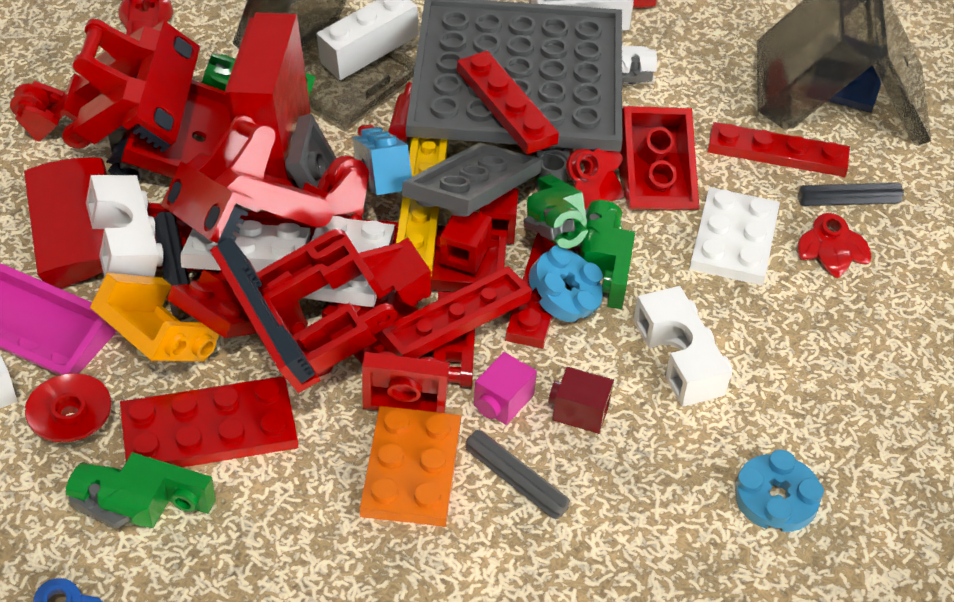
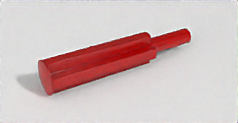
[388,82,412,142]

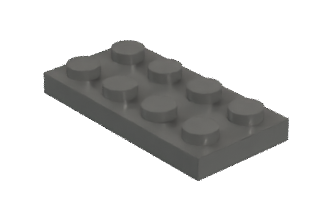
[402,142,542,216]

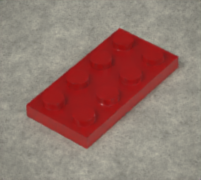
[120,376,299,468]

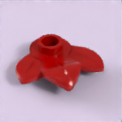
[566,149,624,209]
[798,213,871,278]

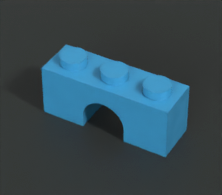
[352,127,412,195]

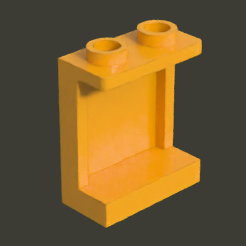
[90,273,219,362]

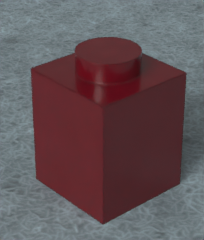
[548,366,614,434]

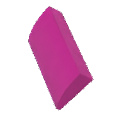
[0,263,117,375]

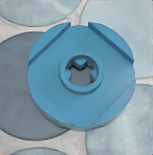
[529,245,603,322]
[735,450,824,532]

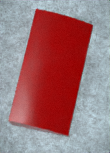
[24,157,107,289]

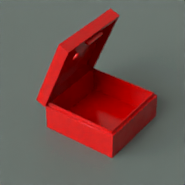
[121,12,311,182]

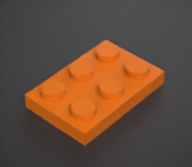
[360,406,461,527]

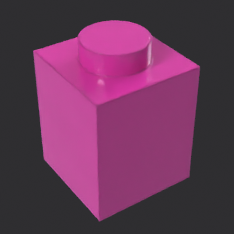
[473,352,537,425]

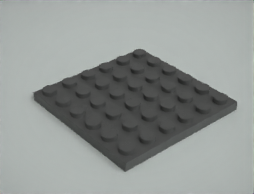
[406,0,622,152]

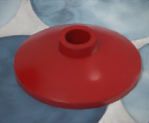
[25,373,112,443]

